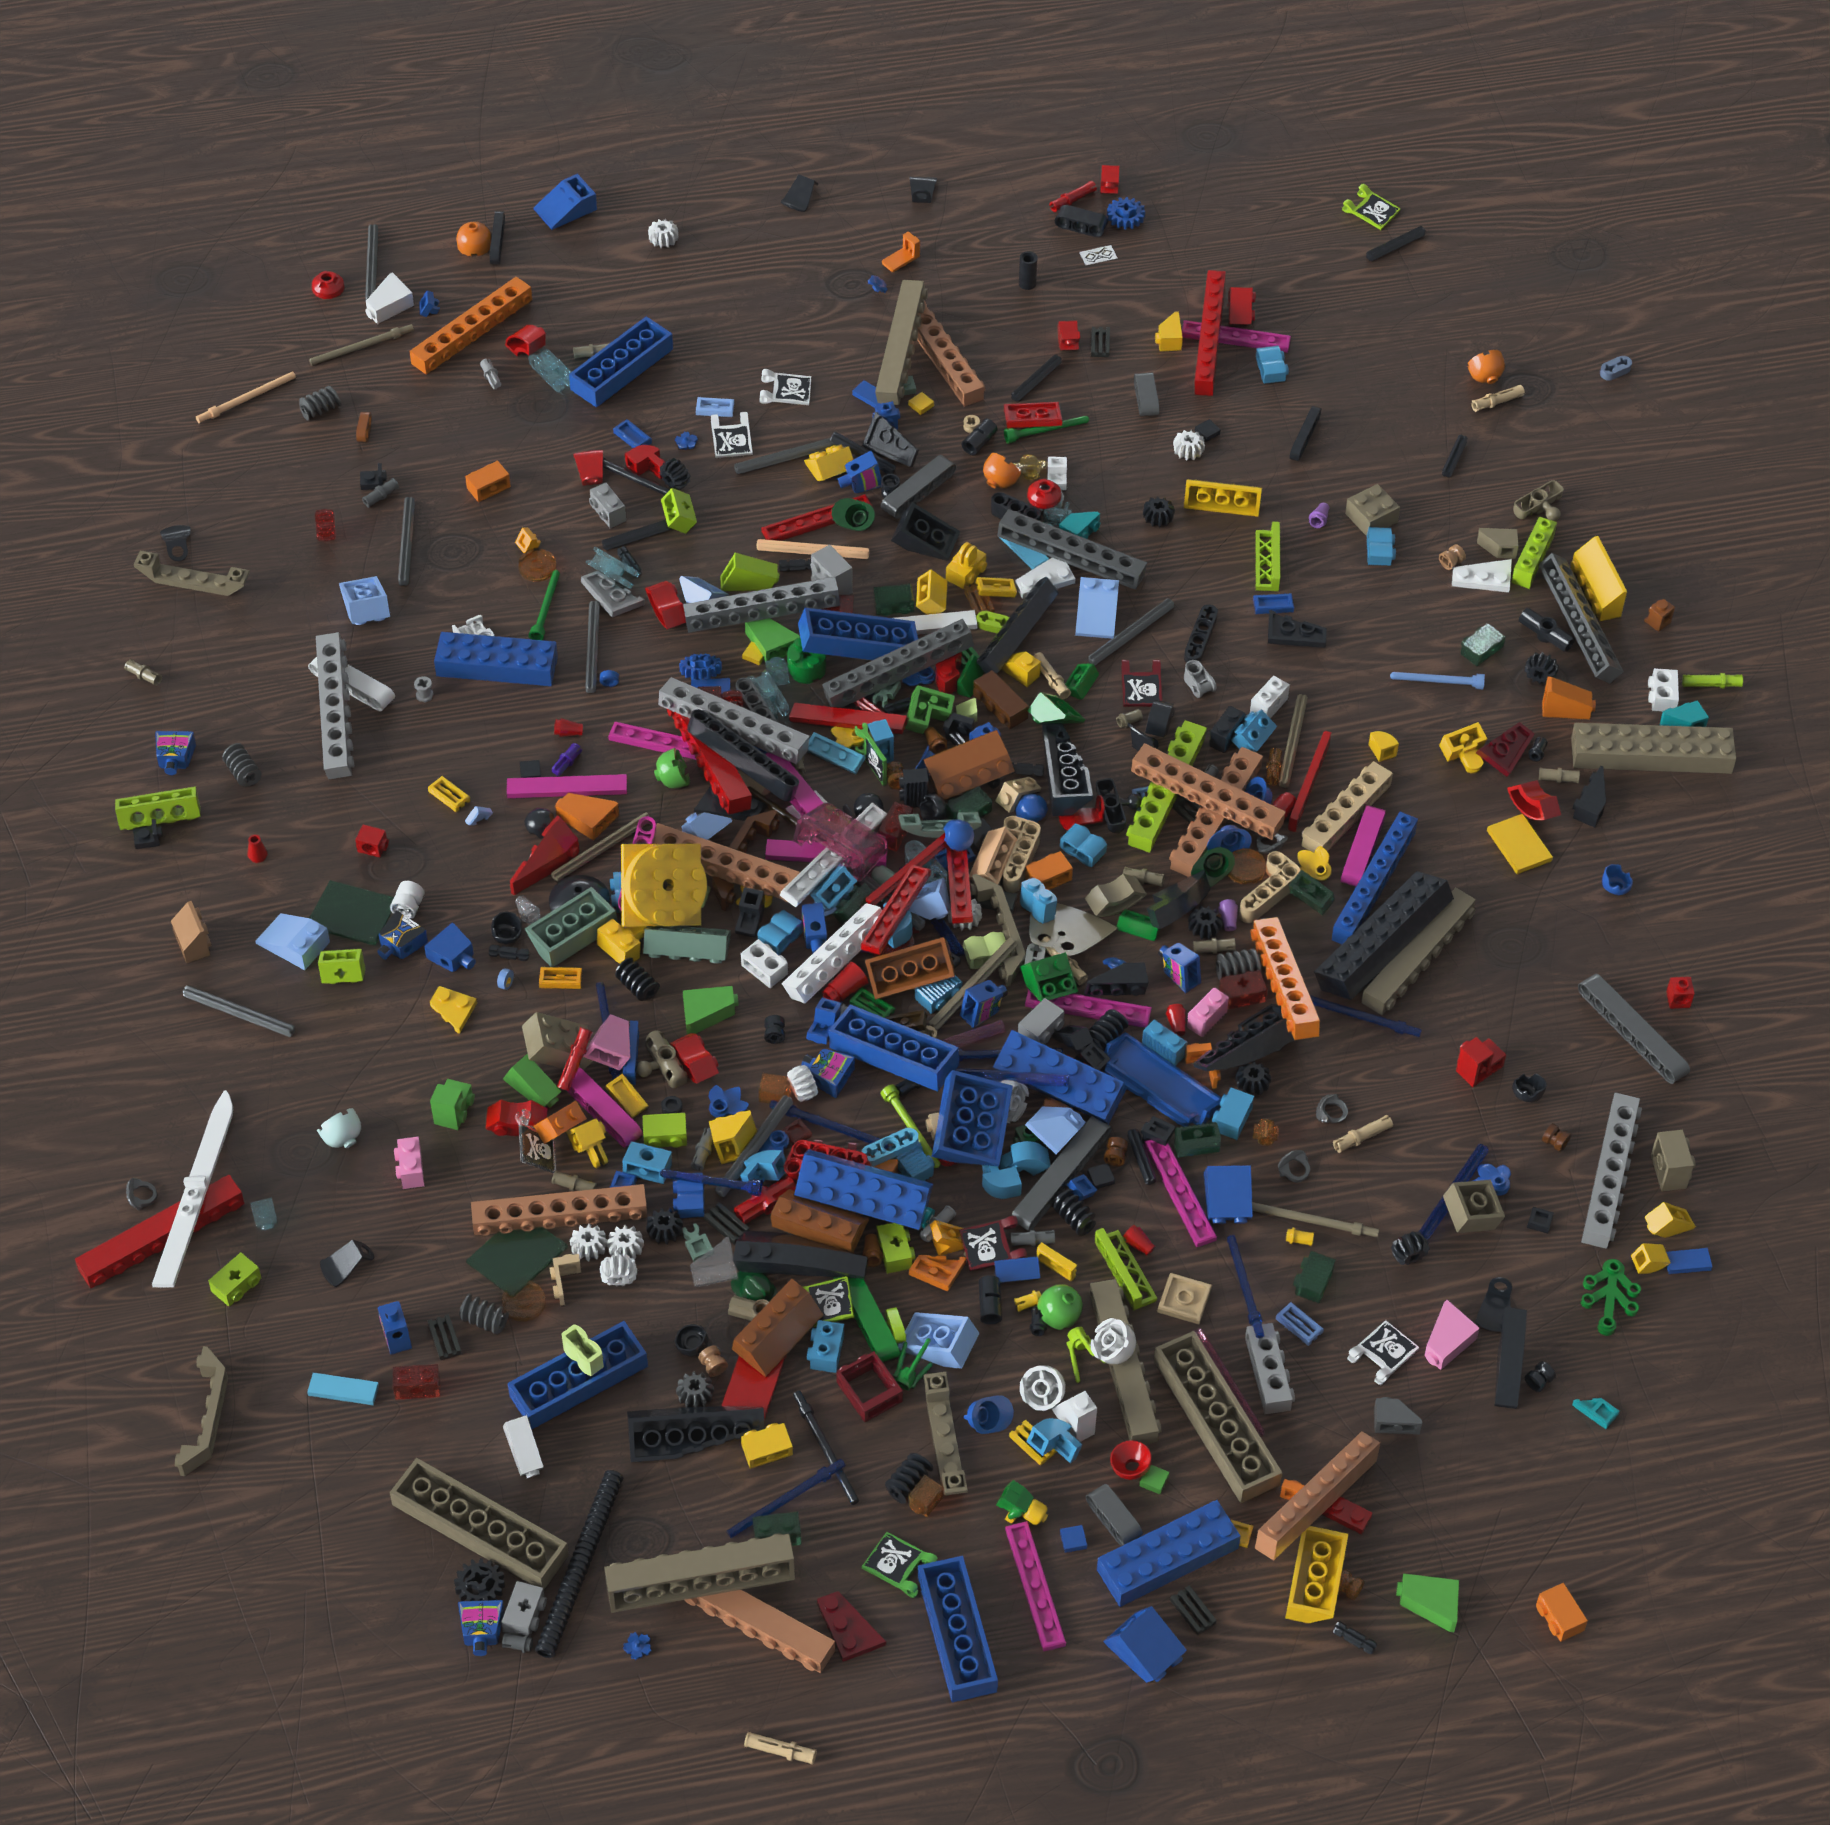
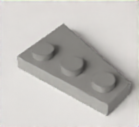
[581,571,645,617]

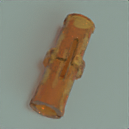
[1266,748,1282,785]

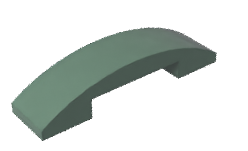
[898,812,981,838]

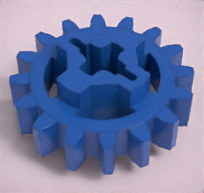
[1107,197,1145,230]
[679,653,722,680]

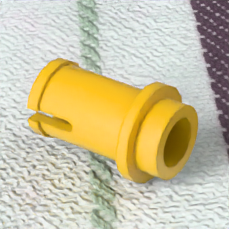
[1286,1227,1314,1246]
[1014,1290,1041,1312]

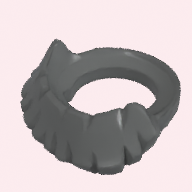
[1256,833,1288,855]
[1316,1094,1348,1123]
[1278,1150,1310,1183]
[126,1178,157,1211]

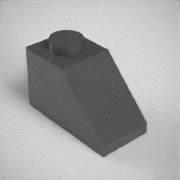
[1374,1397,1422,1435]

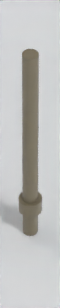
[309,324,414,365]
[1252,1202,1379,1238]

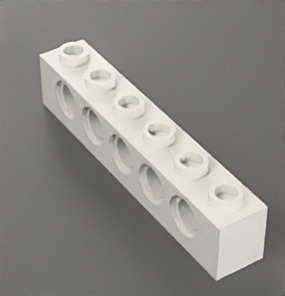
[782,903,882,1003]

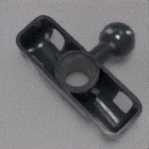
[1095,778,1142,833]

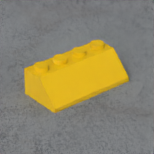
[1184,479,1262,517]
[1570,536,1627,621]
[1285,1526,1348,1623]

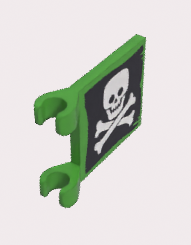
[855,723,887,786]
[862,1532,938,1598]

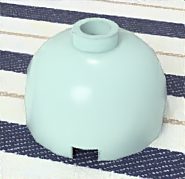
[317,1108,361,1148]

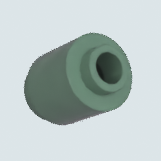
[871,865,896,893]

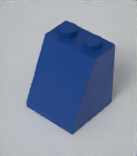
[1204,1165,1253,1224]
[1103,1606,1187,1683]

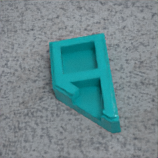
[1572,1398,1620,1429]

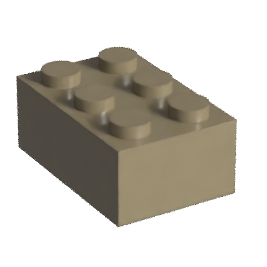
[522,1012,593,1070]

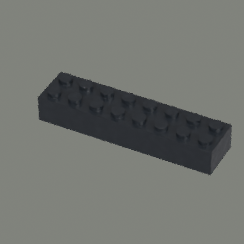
[1314,871,1454,1000]

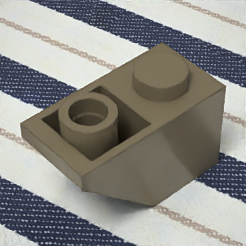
[1477,528,1518,559]

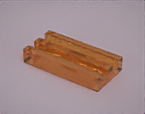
[964,584,995,618]

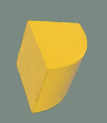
[1369,731,1399,762]
[1631,1243,1671,1274]

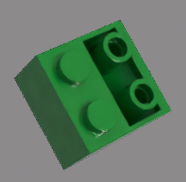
[1020,952,1078,1002]

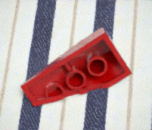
[510,816,580,895]

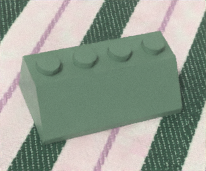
[525,887,618,967]
[643,926,731,963]

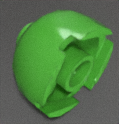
[654,748,690,789]
[1037,1284,1083,1330]

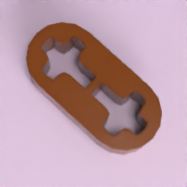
[356,412,372,442]

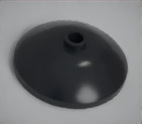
[549,875,610,912]

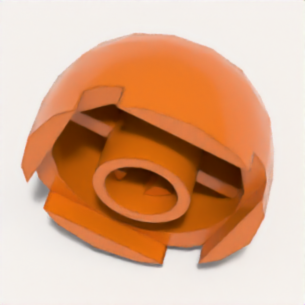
[456,221,492,256]
[1467,350,1505,384]
[983,453,1021,489]

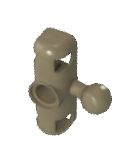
[1513,480,1564,521]
[636,1030,688,1088]

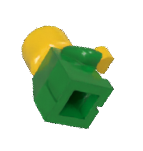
[996,1480,1048,1525]

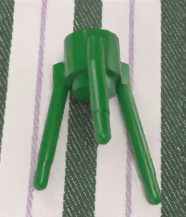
[893,1338,933,1391]

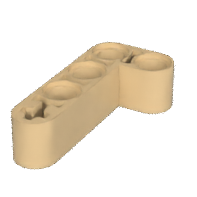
[1002,816,1041,893]
[1239,851,1300,923]

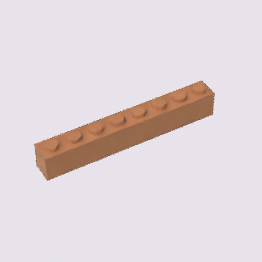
[1255,1431,1381,1560]
[685,1590,835,1673]

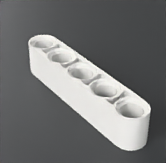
[308,655,395,711]

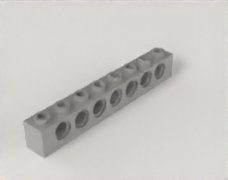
[316,632,354,779]
[658,677,809,764]
[1581,1093,1642,1249]

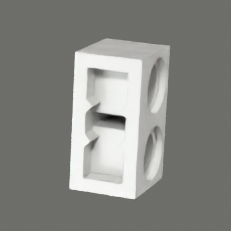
[1648,668,1679,712]
[741,939,788,989]

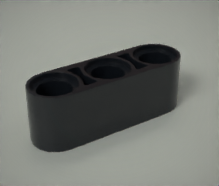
[1054,205,1109,237]
[991,492,1041,521]

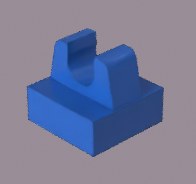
[419,291,440,317]

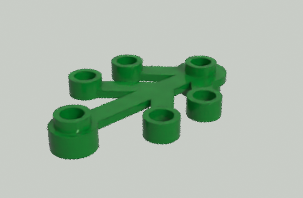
[1581,1259,1641,1336]

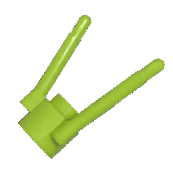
[1066,1327,1105,1383]

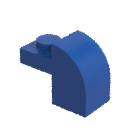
[806,997,842,1045]

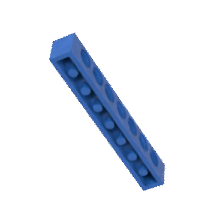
[1332,812,1418,944]

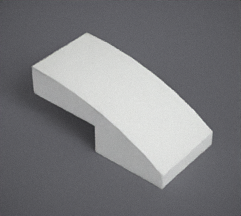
[1048,457,1067,490]

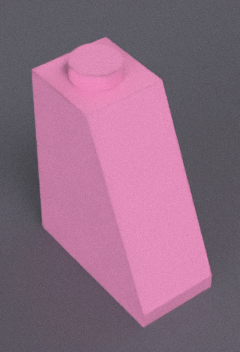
[583,1014,630,1070]
[1425,1300,1479,1370]

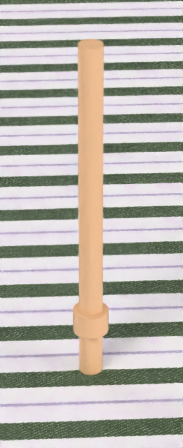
[196,371,296,423]

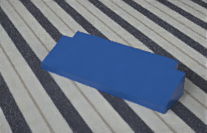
[1104,1032,1222,1128]

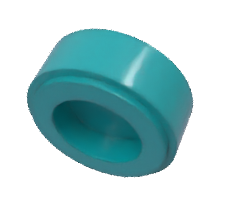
[922,1207,935,1228]

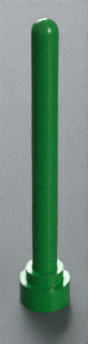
[1004,416,1089,444]
[529,570,560,640]

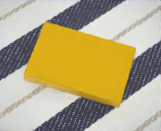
[1487,814,1553,874]

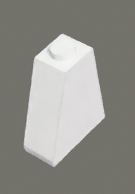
[366,272,414,324]
[1052,1391,1097,1442]
[503,1415,543,1478]

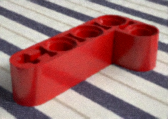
[784,1140,872,1185]

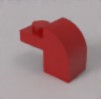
[1100,165,1119,194]
[1058,321,1080,351]
[625,445,665,480]

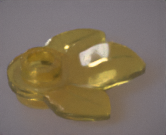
[1013,454,1048,480]

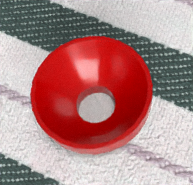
[312,271,345,299]
[1027,479,1062,509]
[1110,1440,1152,1480]

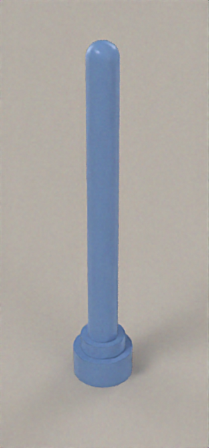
[1390,672,1485,690]

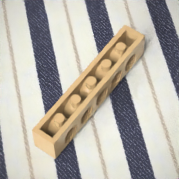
[1302,761,1393,853]

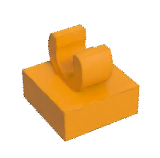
[515,528,541,554]

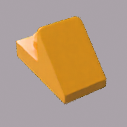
[929,1220,964,1255]

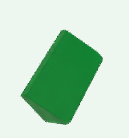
[957,654,984,698]
[1065,664,1099,700]
[1117,909,1160,941]

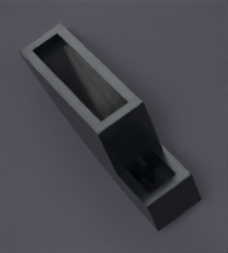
[1147,870,1211,929]
[1494,1307,1527,1409]

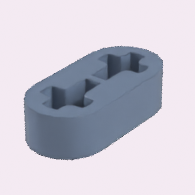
[1600,356,1632,380]

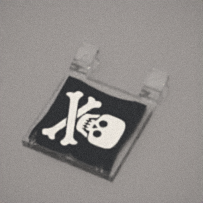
[515,1109,556,1174]

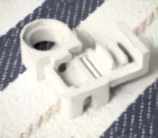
[452,615,494,636]

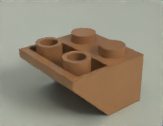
[171,901,212,963]

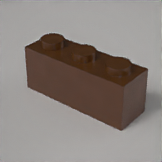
[973,670,1029,729]

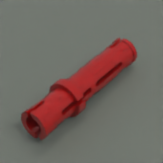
[1049,181,1097,212]
[557,1027,593,1091]

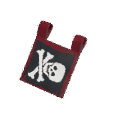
[1121,659,1162,707]
[959,1216,1027,1271]

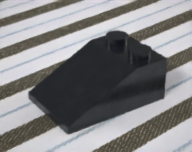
[891,503,961,561]

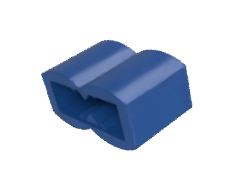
[673,1173,705,1218]

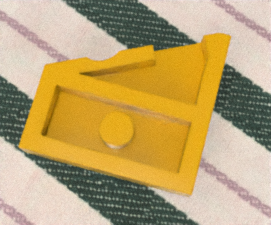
[430,986,477,1034]

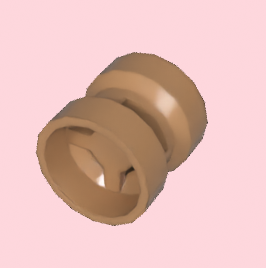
[1439,544,1466,570]
[698,1345,728,1377]

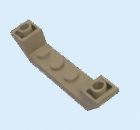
[134,550,250,596]
[970,874,1026,986]
[175,1346,228,1476]
[924,1372,968,1495]

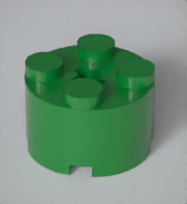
[787,638,826,684]

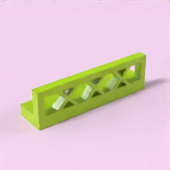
[1255,522,1280,591]
[1095,1228,1157,1311]

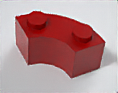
[505,325,546,356]
[645,581,686,629]
[935,652,962,694]
[1507,780,1561,820]
[669,1033,719,1084]
[486,1099,548,1136]

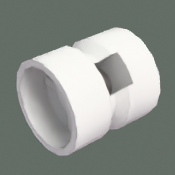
[390,881,425,919]

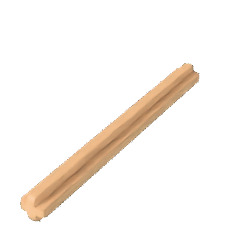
[757,539,869,559]

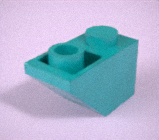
[1059,512,1101,539]
[1660,700,1709,727]

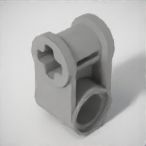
[1184,660,1217,698]

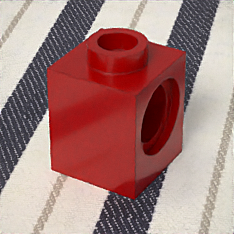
[355,825,389,858]
[1666,977,1695,1009]

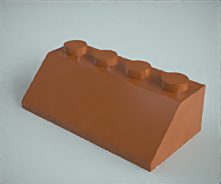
[923,730,1014,800]
[865,937,955,1000]
[771,1189,869,1252]
[732,1279,823,1377]

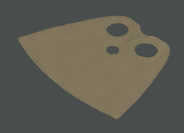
[1029,903,1117,956]

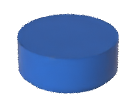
[600,670,619,687]

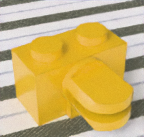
[946,542,987,590]
[1439,722,1487,774]
[597,919,647,964]
[566,1118,608,1168]

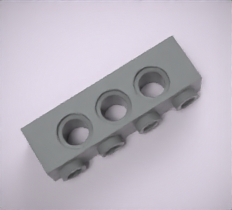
[1245,1323,1295,1414]

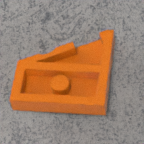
[909,1255,966,1292]

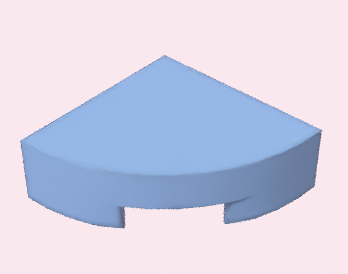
[465,806,493,826]

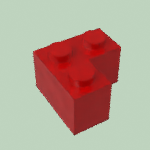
[1228,287,1256,324]
[1456,1037,1506,1087]

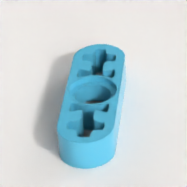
[861,1128,918,1167]

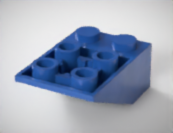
[533,174,597,230]

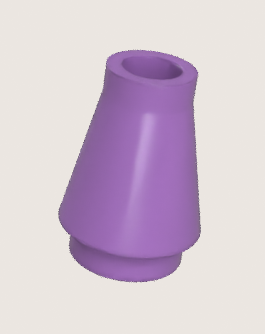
[1309,503,1330,528]
[1218,899,1238,931]

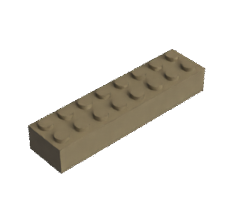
[1571,723,1736,774]
[1154,1331,1282,1503]
[390,1458,569,1590]
[604,1534,795,1613]

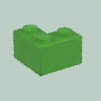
[905,685,955,734]
[430,1079,475,1130]

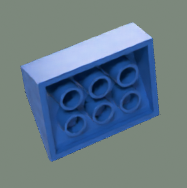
[931,1070,1013,1166]

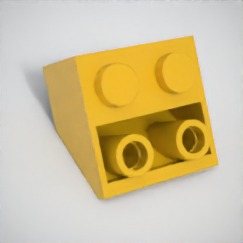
[804,444,854,481]
[709,1110,757,1164]

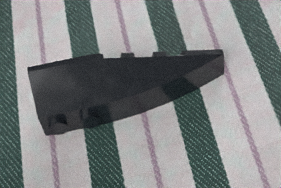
[1042,723,1093,816]
[1193,1004,1296,1071]
[733,1231,868,1279]
[627,1406,765,1462]

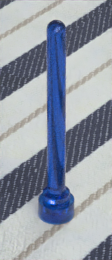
[660,1169,763,1197]

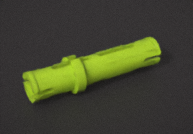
[1682,673,1743,688]

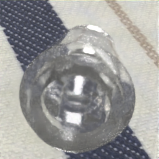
[515,896,540,924]

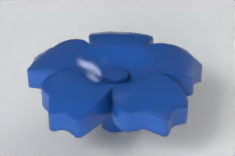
[868,275,887,293]
[675,431,698,450]
[1103,957,1127,969]
[623,1632,651,1660]

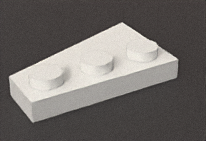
[1015,558,1075,599]
[1452,559,1512,592]

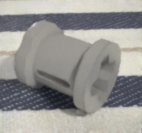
[414,676,434,702]

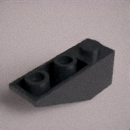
[1572,766,1606,828]
[1084,962,1149,996]

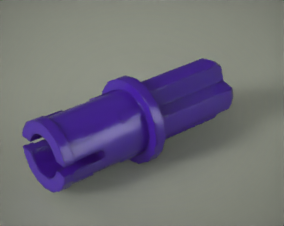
[552,743,582,776]

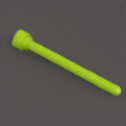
[880,1084,940,1168]

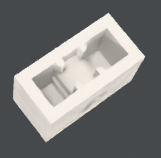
[1250,675,1290,718]

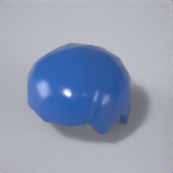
[1015,794,1048,823]
[943,819,974,851]
[1602,864,1633,896]

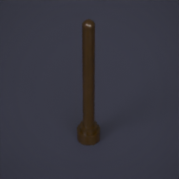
[747,786,822,842]

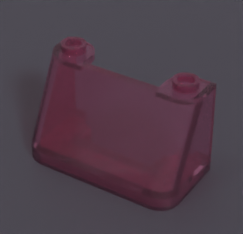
[793,803,888,882]

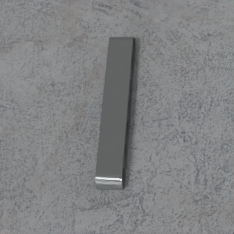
[1578,974,1690,1084]
[1012,1116,1112,1231]

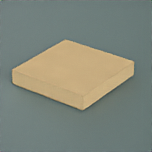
[1157,1273,1212,1324]

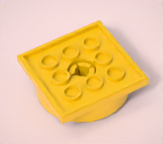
[621,844,707,927]

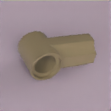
[728,1295,769,1321]

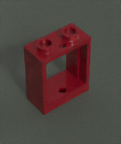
[836,1351,903,1422]

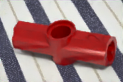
[734,1176,796,1224]

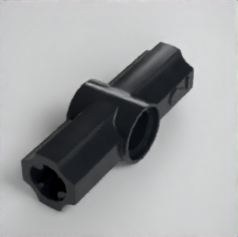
[1518,608,1575,652]

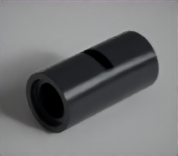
[1019,251,1038,290]
[961,418,998,455]
[979,1275,1002,1325]

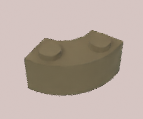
[1085,874,1147,917]

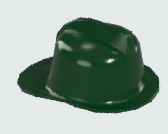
[832,498,875,531]
[1191,847,1235,888]
[731,1272,777,1302]

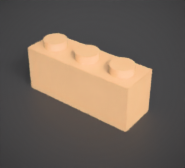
[969,827,1017,884]

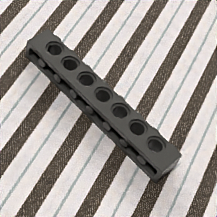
[997,509,1147,590]
[1539,553,1624,684]
[683,577,840,633]
[822,619,974,708]

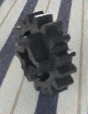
[454,1558,505,1602]

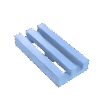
[696,397,735,417]

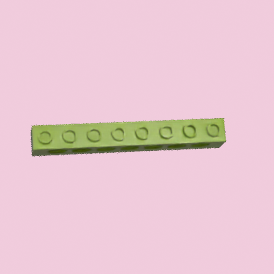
[1126,720,1207,853]

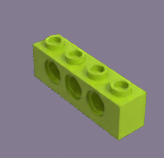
[1511,517,1557,589]
[115,786,201,830]

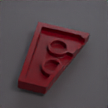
[1476,722,1535,777]
[817,1591,886,1662]

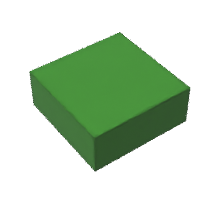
[1139,1465,1169,1494]

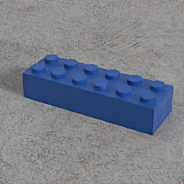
[569,316,673,408]
[798,607,918,660]
[434,632,558,686]
[828,1004,959,1092]
[993,1030,1127,1125]
[794,1149,933,1230]
[508,1321,648,1430]
[1097,1500,1241,1607]
[918,1556,998,1702]

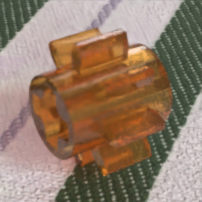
[1253,1119,1279,1146]

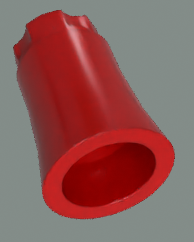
[822,961,868,1002]

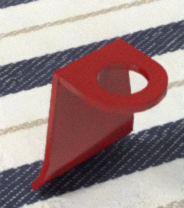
[573,450,603,486]
[1059,795,1105,830]

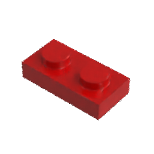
[1322,1497,1373,1534]

